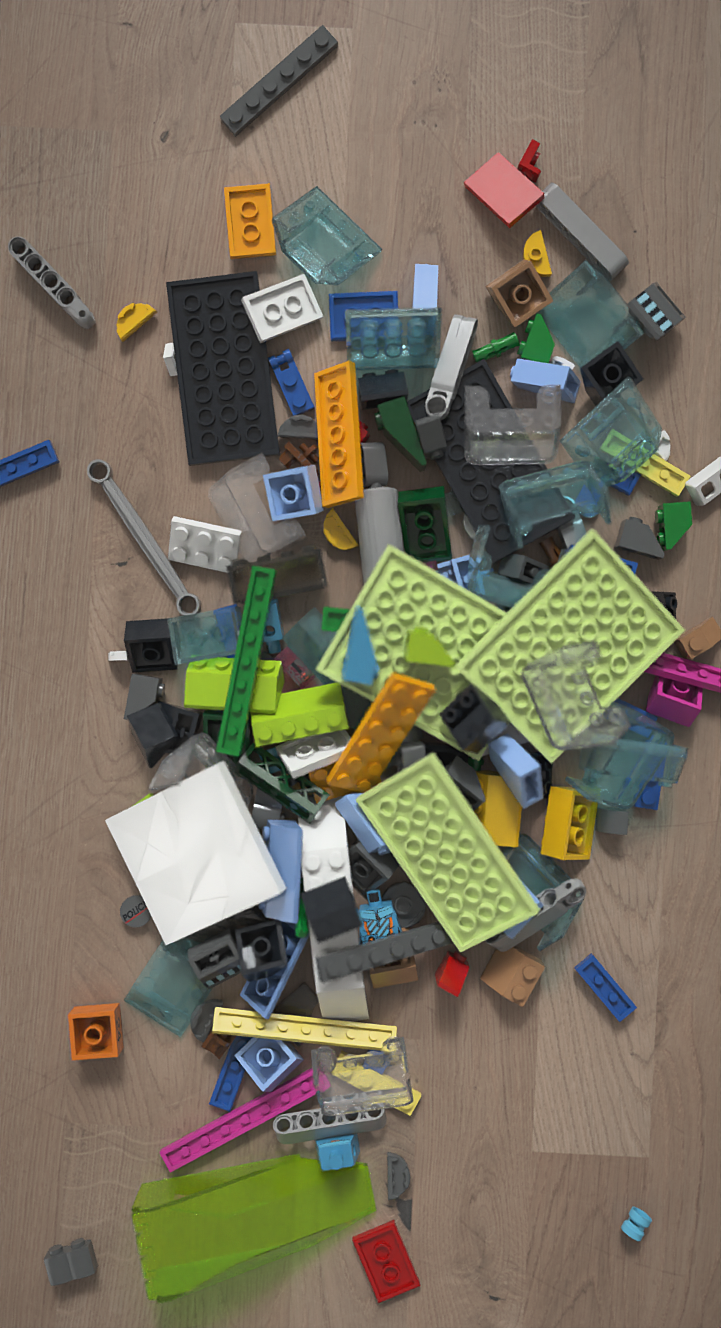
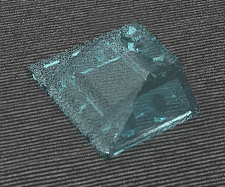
[272,186,382,286]
[537,260,644,368]
[560,377,662,490]
[124,934,213,1037]

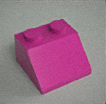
[646,675,703,727]

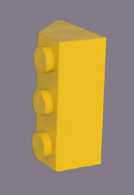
[473,770,522,847]
[541,786,599,860]

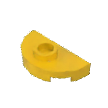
[523,230,552,277]
[116,303,157,342]
[323,508,359,550]

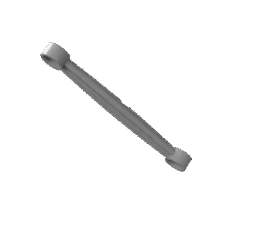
[87,459,201,616]

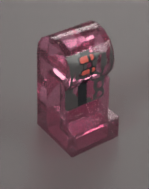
[273,646,316,689]

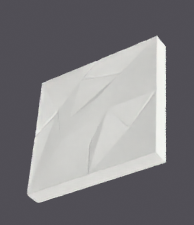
[105,761,287,945]

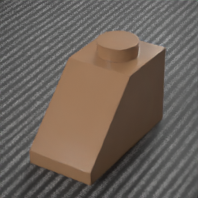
[674,616,721,659]

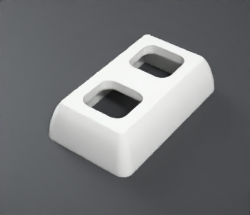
[685,456,721,506]

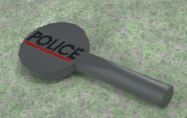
[120,895,151,927]

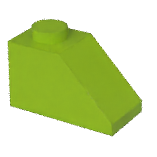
[403,626,455,667]

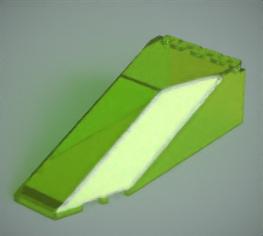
[131,1154,376,1304]

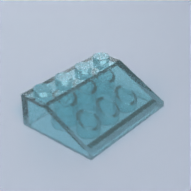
[345,307,442,370]

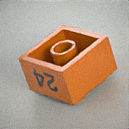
[68,1003,123,1061]

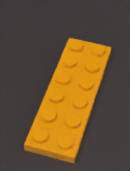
[314,361,364,508]
[326,672,436,793]

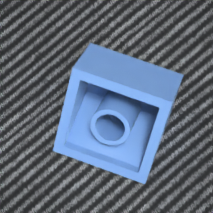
[263,464,324,521]
[234,1037,304,1092]

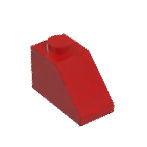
[435,950,470,997]

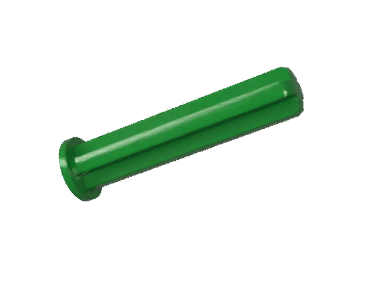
[295,878,310,938]

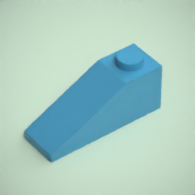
[341,605,379,685]

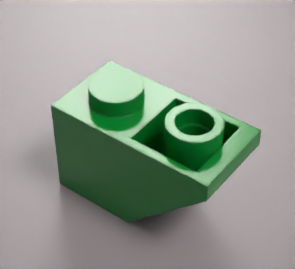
[517,313,555,363]
[655,501,692,551]

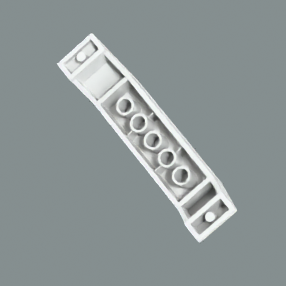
[298,796,369,1022]

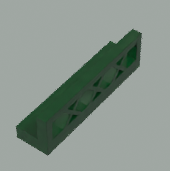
[234,742,330,824]

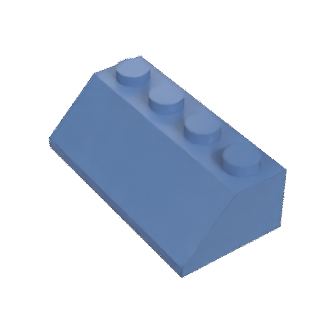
[259,820,303,923]
[240,921,310,1019]

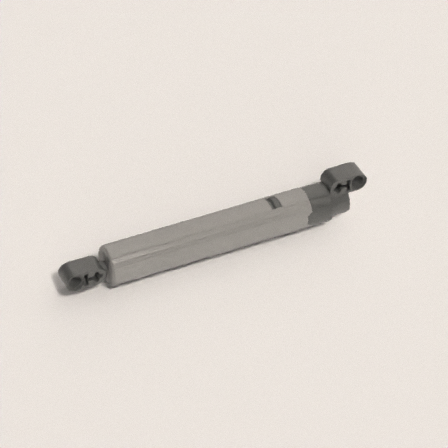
[355,442,426,773]

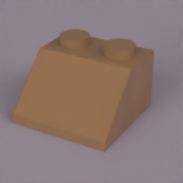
[485,260,553,328]
[369,927,418,989]
[480,946,545,1007]

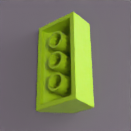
[184,656,285,714]
[251,682,350,747]

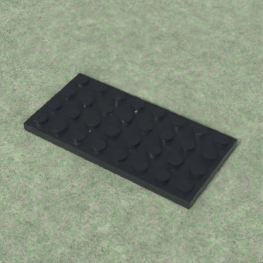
[166,271,280,466]
[407,359,575,564]

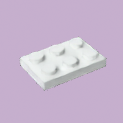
[241,274,323,343]
[168,516,242,574]
[275,729,351,779]

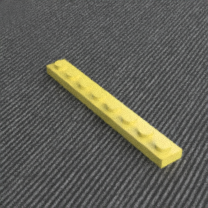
[212,1007,397,1052]

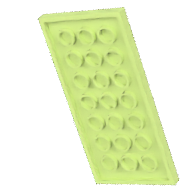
[356,753,540,952]

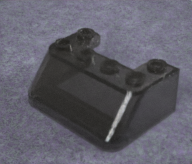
[226,545,329,605]

